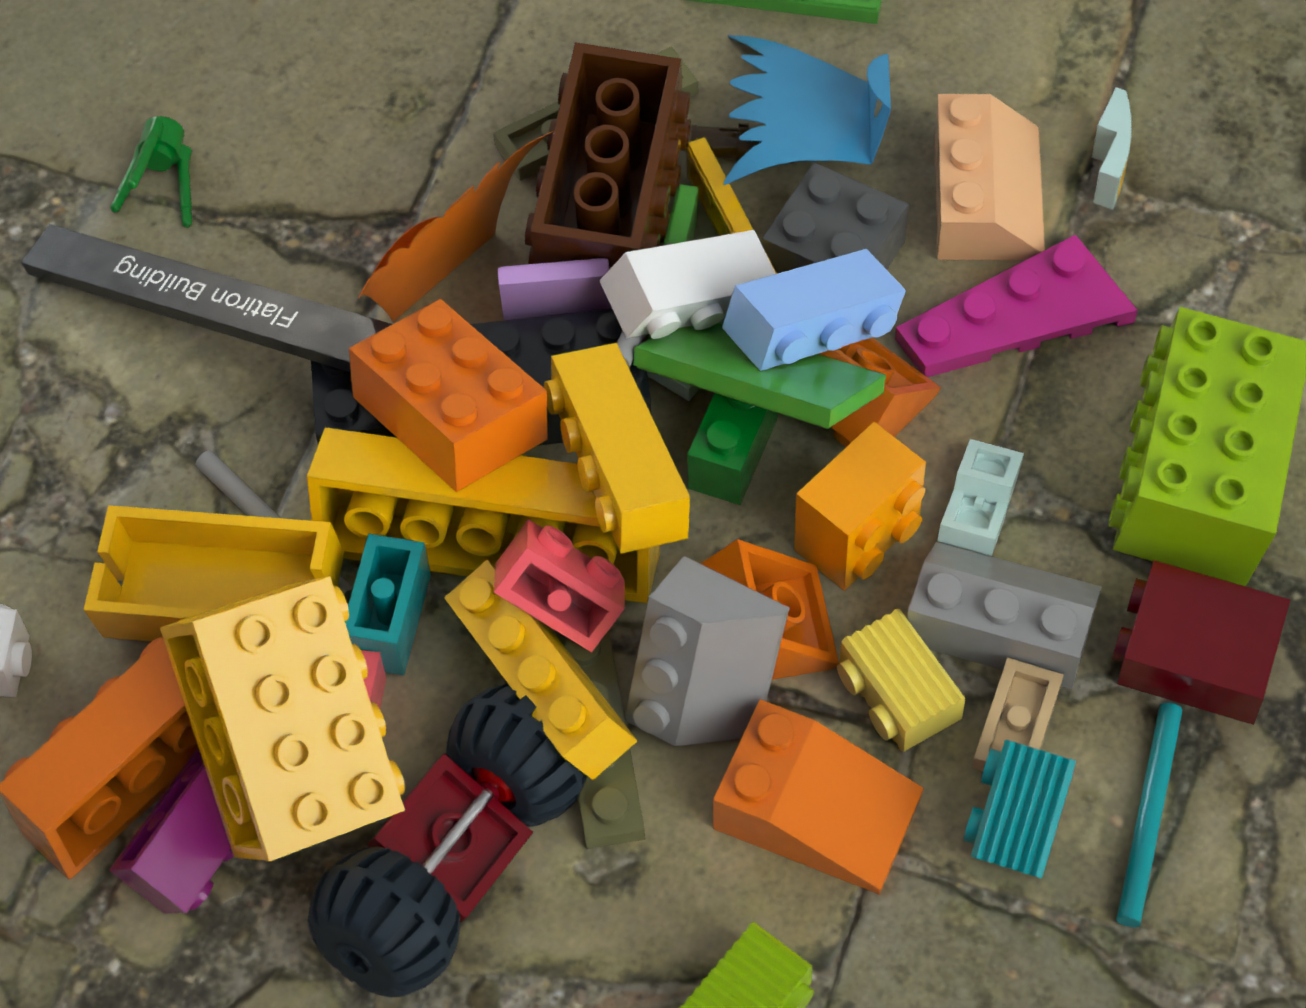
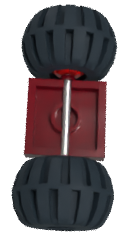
[308,684,587,998]

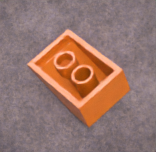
[713,699,924,895]

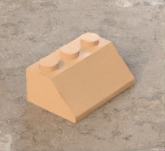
[934,94,1045,261]

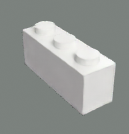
[600,230,776,339]

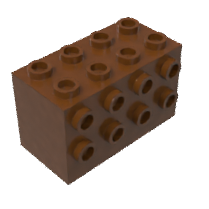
[525,42,691,270]

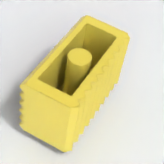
[837,609,965,752]

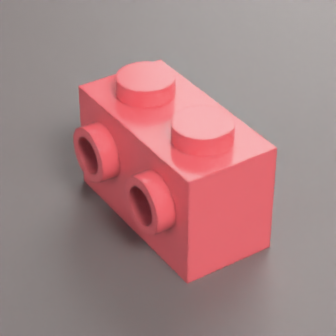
[494,519,625,652]

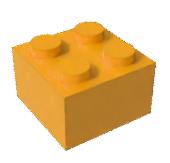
[794,422,926,591]

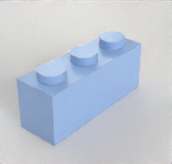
[722,249,906,371]

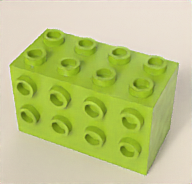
[1108,307,1306,586]

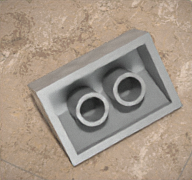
[907,541,1102,690]
[624,556,789,746]

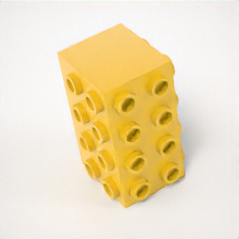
[160,576,405,861]

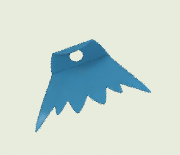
[723,35,891,185]

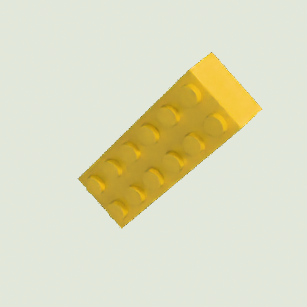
[307,427,660,604]

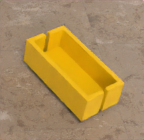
[83,505,345,642]

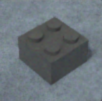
[762,162,909,274]

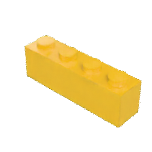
[544,343,690,554]
[444,559,637,780]

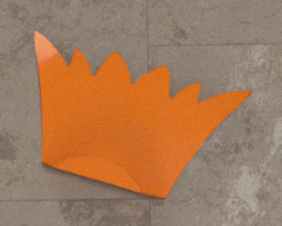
[358,131,554,322]

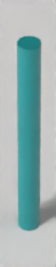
[1116,703,1183,927]

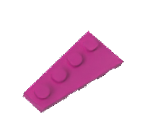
[895,234,1138,377]

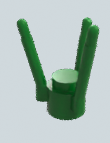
[110,116,192,228]

